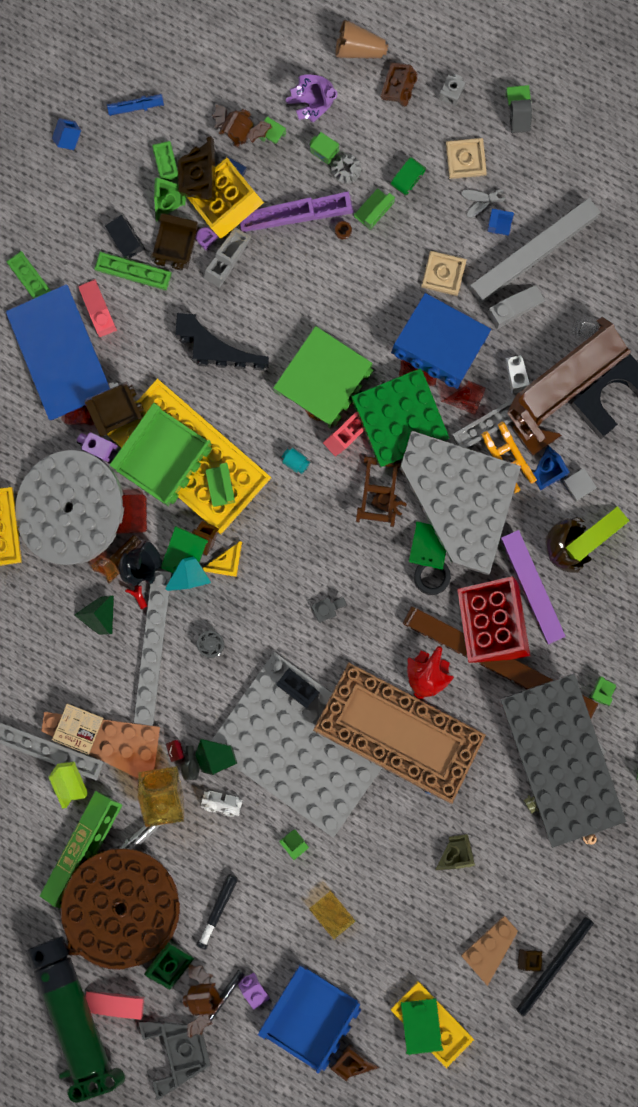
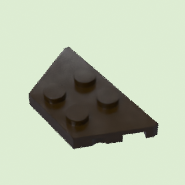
[178,136,216,202]

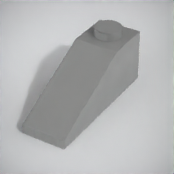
[487,285,545,329]

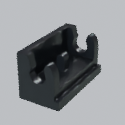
[105,215,145,259]
[276,668,320,709]

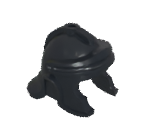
[119,541,162,586]

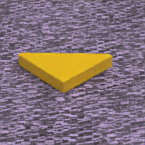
[202,541,242,577]

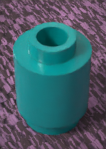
[281,448,311,474]

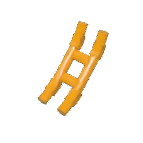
[481,422,537,493]

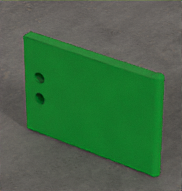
[409,521,446,570]
[161,526,208,574]
[401,998,443,1055]

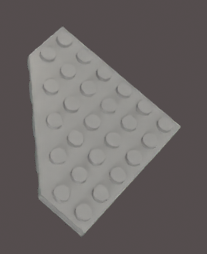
[400,431,521,575]

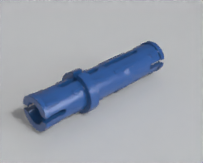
[107,93,164,116]

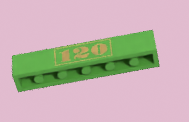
[40,791,122,909]

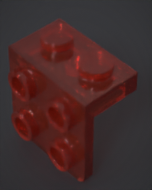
[115,494,147,534]

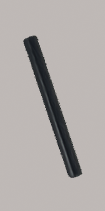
[516,917,594,1016]

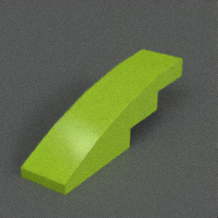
[566,506,630,561]

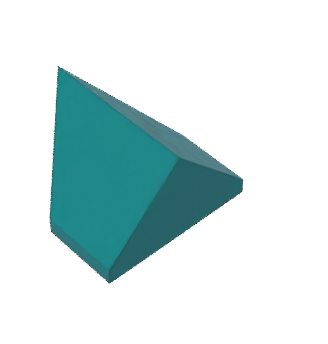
[165,556,211,591]

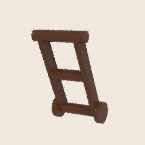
[356,456,402,527]

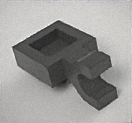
[312,597,347,623]

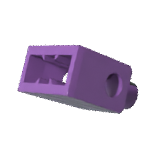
[77,432,121,464]

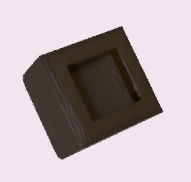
[518,949,543,971]

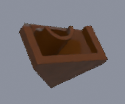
[331,1044,379,1081]

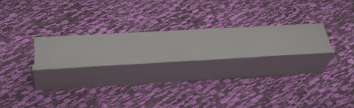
[469,198,601,304]

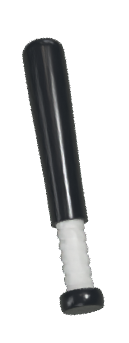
[196,874,238,950]

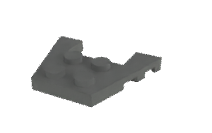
[139,1021,211,1100]

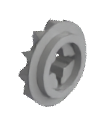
[332,153,361,184]

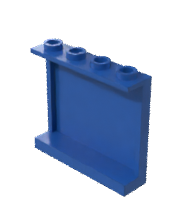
[391,293,491,389]
[258,964,361,1074]

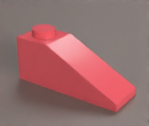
[78,280,117,337]
[323,411,364,457]

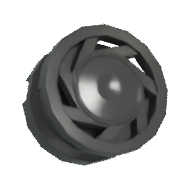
[197,631,225,658]

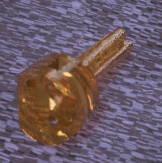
[91,535,142,584]

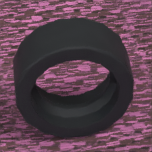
[414,561,451,595]

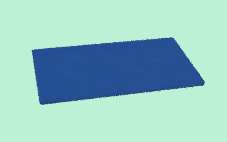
[6,285,110,421]

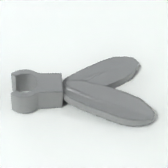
[461,189,506,218]

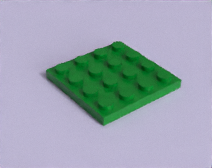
[351,369,450,468]

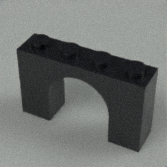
[571,354,638,439]

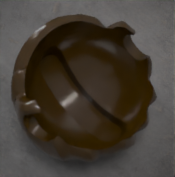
[545,517,592,573]

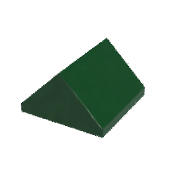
[144,940,194,990]

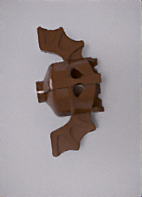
[212,104,272,148]
[183,964,224,1038]

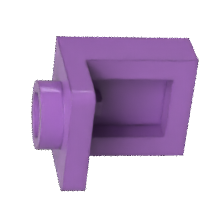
[238,973,270,1010]

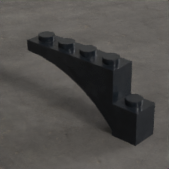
[175,313,269,370]

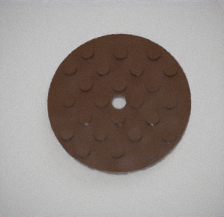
[60,848,180,970]

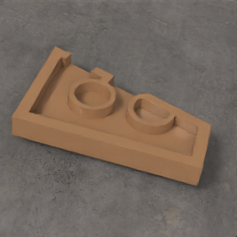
[461,916,518,986]

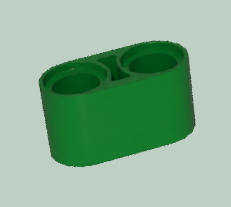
[390,157,426,196]

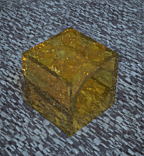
[138,766,184,827]

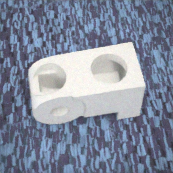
[506,355,530,394]

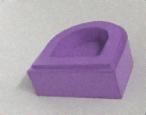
[196,227,219,251]

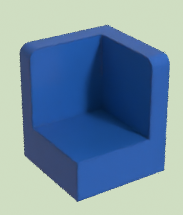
[52,118,81,150]
[487,209,514,235]

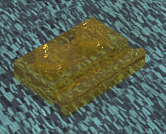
[309,890,356,940]

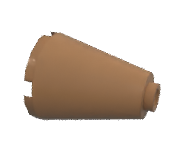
[335,20,388,58]

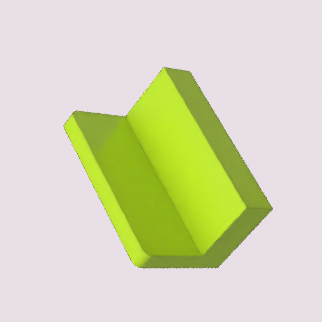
[49,761,88,809]

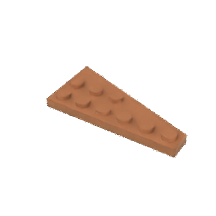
[42,712,160,785]

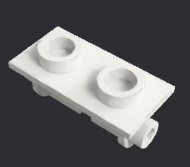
[201,790,243,817]

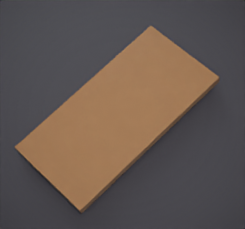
[313,663,486,804]

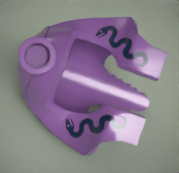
[286,75,338,122]

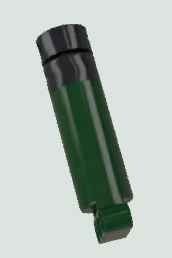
[26,936,126,1103]

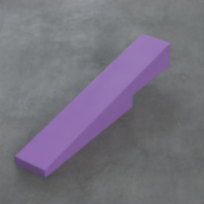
[240,191,354,232]
[500,530,566,644]

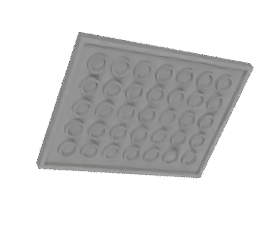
[211,652,382,838]

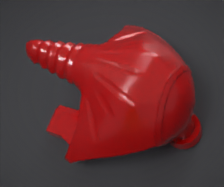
[407,646,454,699]

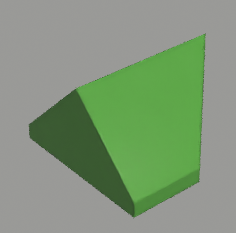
[154,178,186,221]

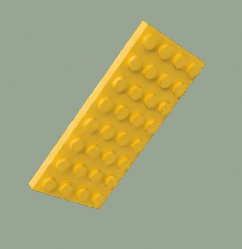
[107,379,271,535]

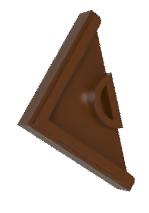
[512,425,561,456]

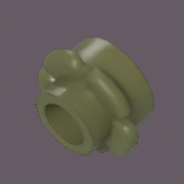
[523,795,539,814]

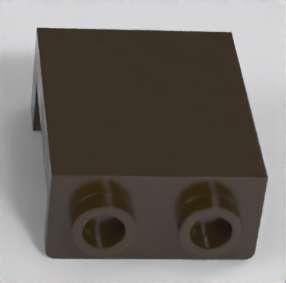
[150,213,199,270]
[85,382,145,437]

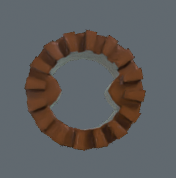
[335,221,352,240]

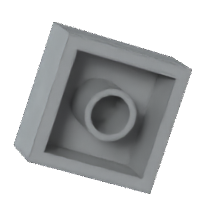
[563,468,597,502]

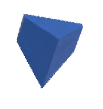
[533,445,570,490]

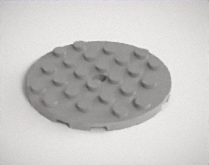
[15,450,124,565]

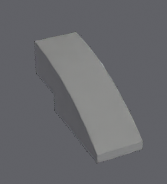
[204,227,251,288]

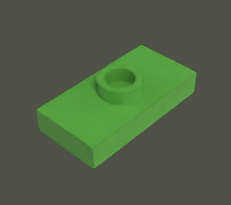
[152,141,178,181]

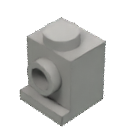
[439,74,466,107]

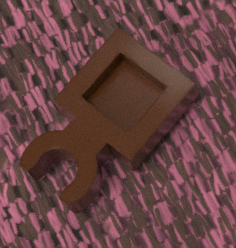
[371,493,407,516]

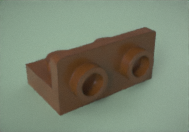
[380,63,417,107]

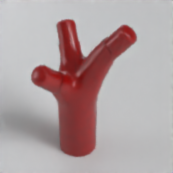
[125,585,148,609]

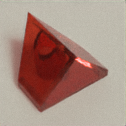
[441,381,486,415]

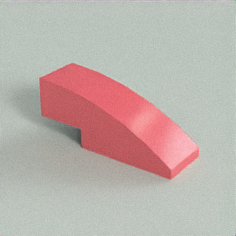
[86,991,144,1019]

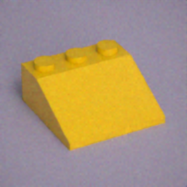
[187,158,264,239]

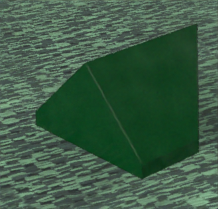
[74,595,114,635]
[195,739,237,775]

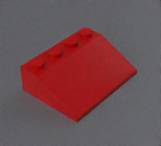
[457,576,530,663]

